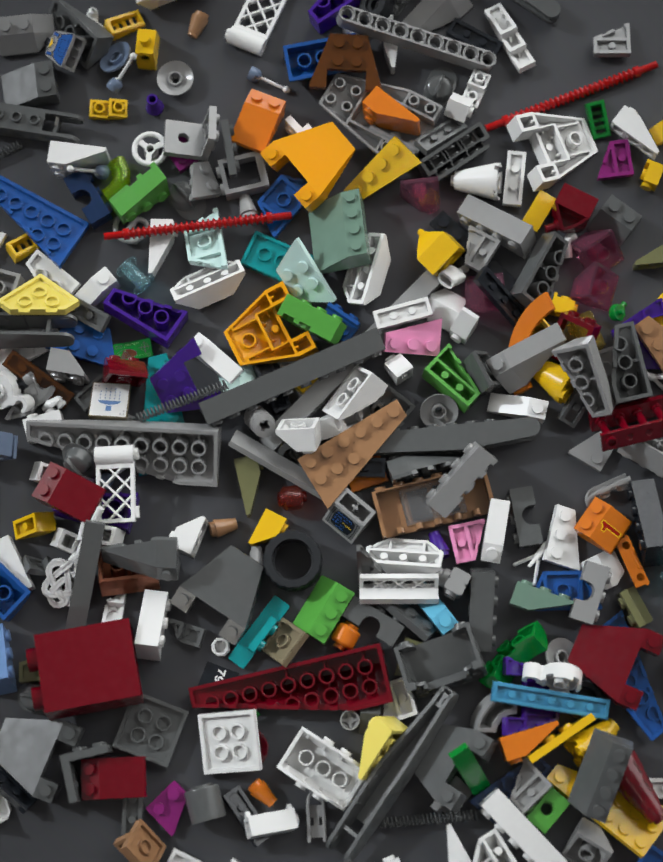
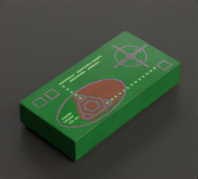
[113,338,153,360]

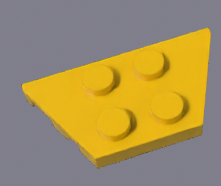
[528,713,596,763]

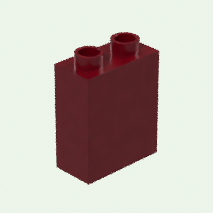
[26,618,144,721]

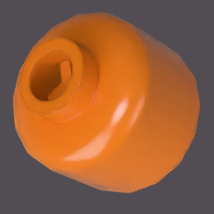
[331,621,360,651]

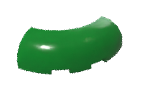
[478,621,548,689]

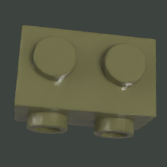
[617,586,653,628]

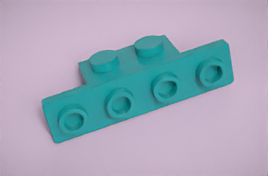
[228,595,290,669]

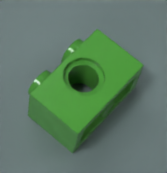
[525,787,570,834]

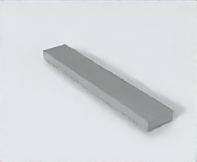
[228,430,321,499]

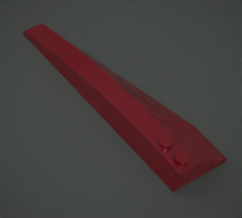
[188,643,394,711]

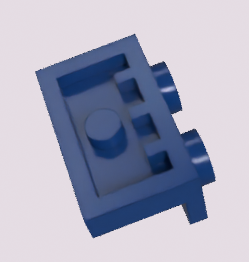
[325,302,360,342]

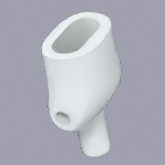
[438,265,469,289]

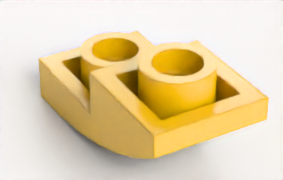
[89,98,128,120]
[522,189,556,232]

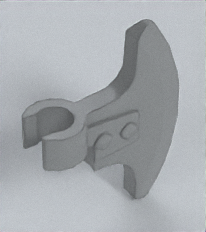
[19,372,56,408]

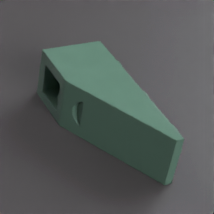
[508,579,574,612]

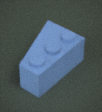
[0,623,18,695]

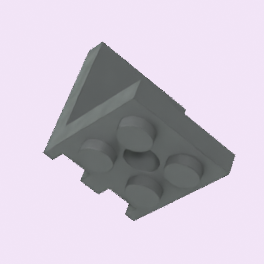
[60,741,114,804]

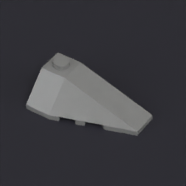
[486,323,567,394]

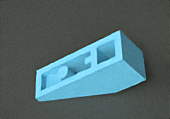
[417,582,458,636]

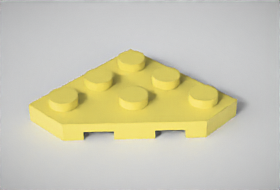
[0,274,80,315]

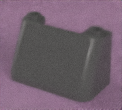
[394,621,488,700]

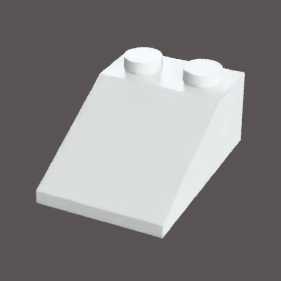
[47,140,111,178]
[322,365,388,421]

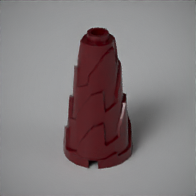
[618,749,663,825]

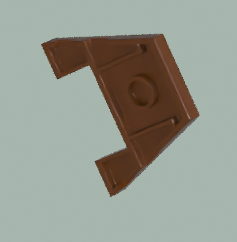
[309,33,382,92]

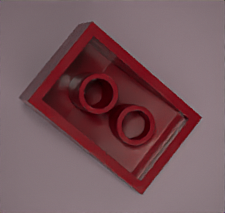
[102,355,148,387]
[32,461,107,523]
[81,756,147,800]

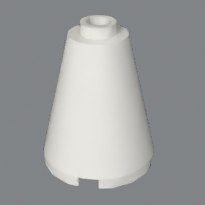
[450,163,503,201]

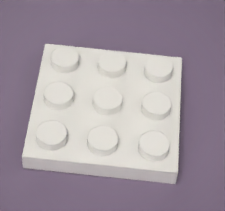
[198,709,263,775]

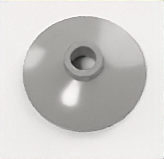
[157,61,194,96]
[420,394,458,426]
[546,638,574,664]

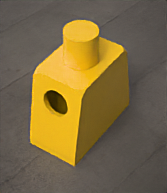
[135,29,160,70]

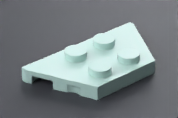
[184,207,229,270]
[276,237,337,302]

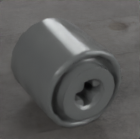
[184,782,226,825]

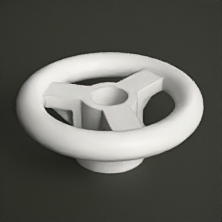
[132,131,167,167]

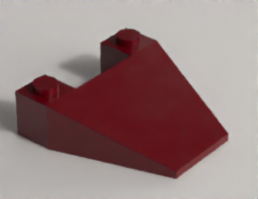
[567,624,663,711]

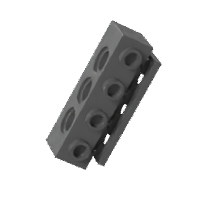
[416,121,490,185]

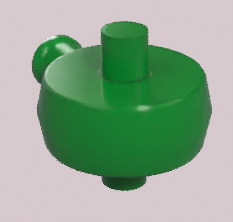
[609,301,627,322]

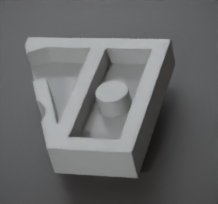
[593,23,631,57]
[189,161,222,201]
[465,225,501,272]
[568,431,613,473]
[510,757,553,814]

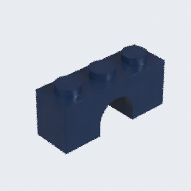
[63,171,113,230]

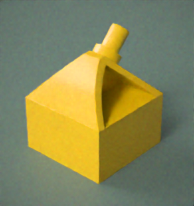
[417,229,466,277]

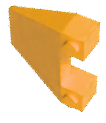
[260,122,356,213]
[224,281,319,366]

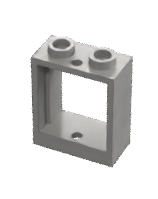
[215,151,270,201]

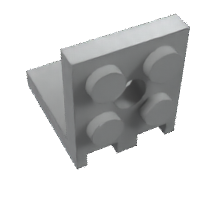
[163,105,220,161]

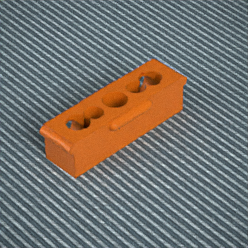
[617,535,650,589]

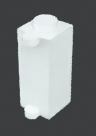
[244,804,299,840]

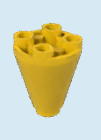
[533,361,575,404]
[563,718,620,768]

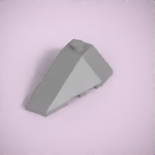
[398,0,473,40]

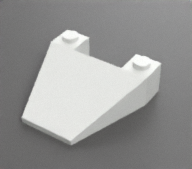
[506,112,598,192]

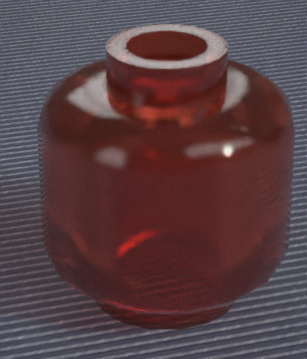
[277,485,307,511]

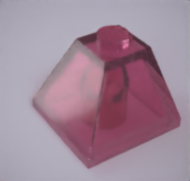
[400,176,440,213]
[571,229,624,279]
[570,261,619,311]
[465,272,505,314]

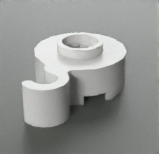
[0,370,35,413]
[522,662,583,693]

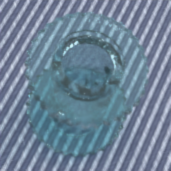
[116,256,154,294]

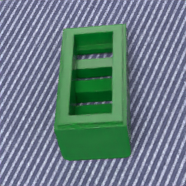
[584,99,612,140]

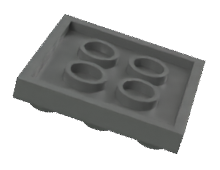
[112,694,190,768]

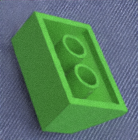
[292,575,355,645]

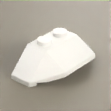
[342,233,391,305]
[170,260,246,309]
[366,538,444,574]
[472,828,517,862]

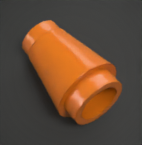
[248,778,277,807]

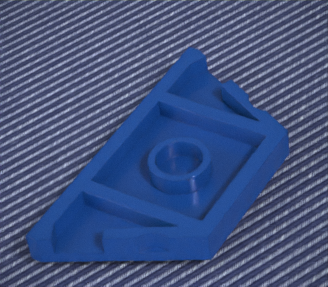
[257,174,308,239]
[45,320,114,367]
[536,571,602,611]

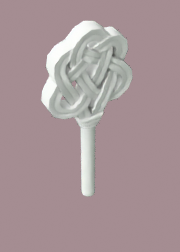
[41,506,104,608]

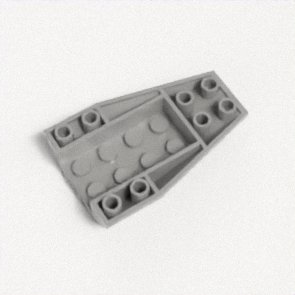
[318,73,443,158]

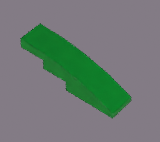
[448,742,490,796]

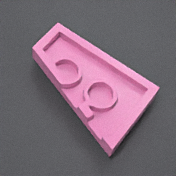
[383,318,442,356]

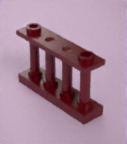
[588,394,663,452]

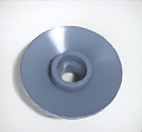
[100,41,131,73]

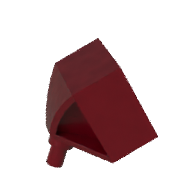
[544,183,599,233]

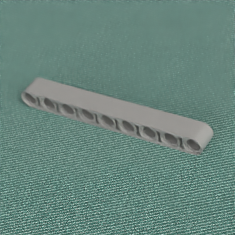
[336,5,496,73]

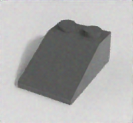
[1,60,60,107]

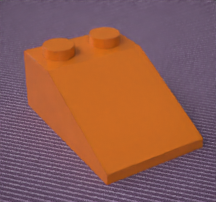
[362,86,421,136]
[231,89,286,153]
[497,720,559,764]

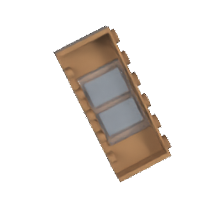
[372,472,493,540]

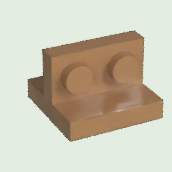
[113,819,167,862]

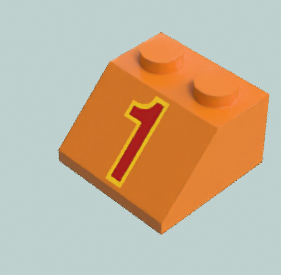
[574,497,632,555]

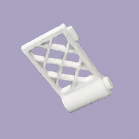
[224,0,287,56]
[94,445,140,524]

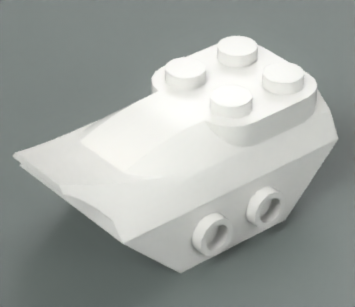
[277,726,366,811]

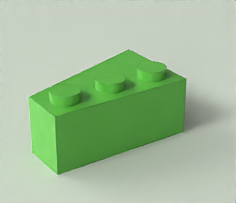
[109,161,170,224]
[277,293,347,345]
[421,343,480,414]

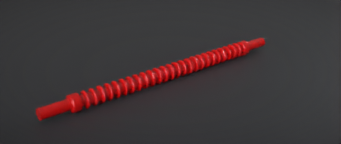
[485,61,658,132]
[103,212,292,240]

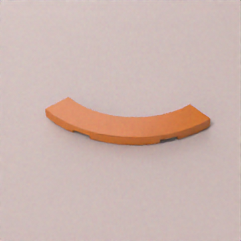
[508,292,556,396]

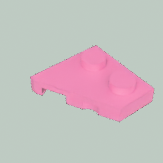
[448,519,485,565]

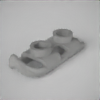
[585,473,631,507]
[306,791,327,843]

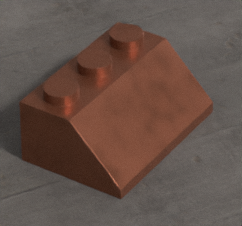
[98,551,160,597]

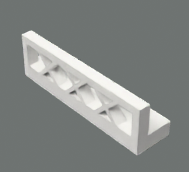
[359,574,439,604]

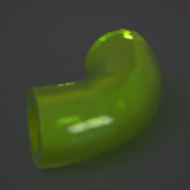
[101,156,131,204]

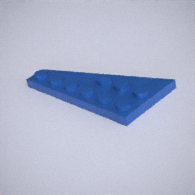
[0,175,90,269]
[603,610,663,741]

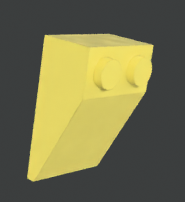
[358,716,408,780]

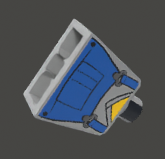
[45,31,87,72]

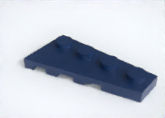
[469,758,551,824]

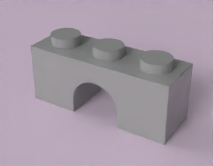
[568,561,612,625]

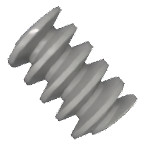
[244,405,276,438]

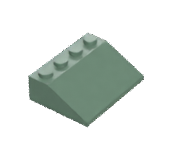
[308,188,372,274]

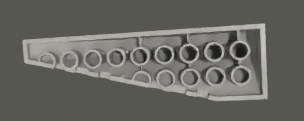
[26,420,221,487]

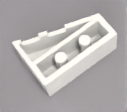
[134,589,172,661]

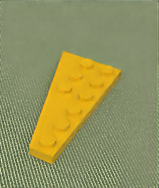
[546,764,663,859]

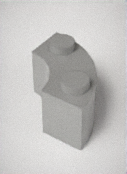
[470,694,518,733]

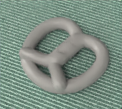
[112,216,150,245]

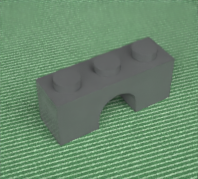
[505,486,543,549]
[342,596,405,648]

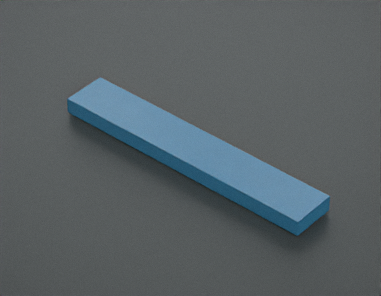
[490,681,611,720]

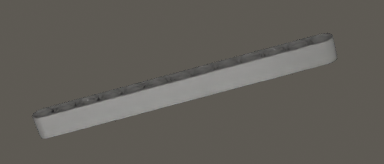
[259,270,442,452]

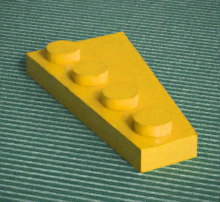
[344,136,422,200]

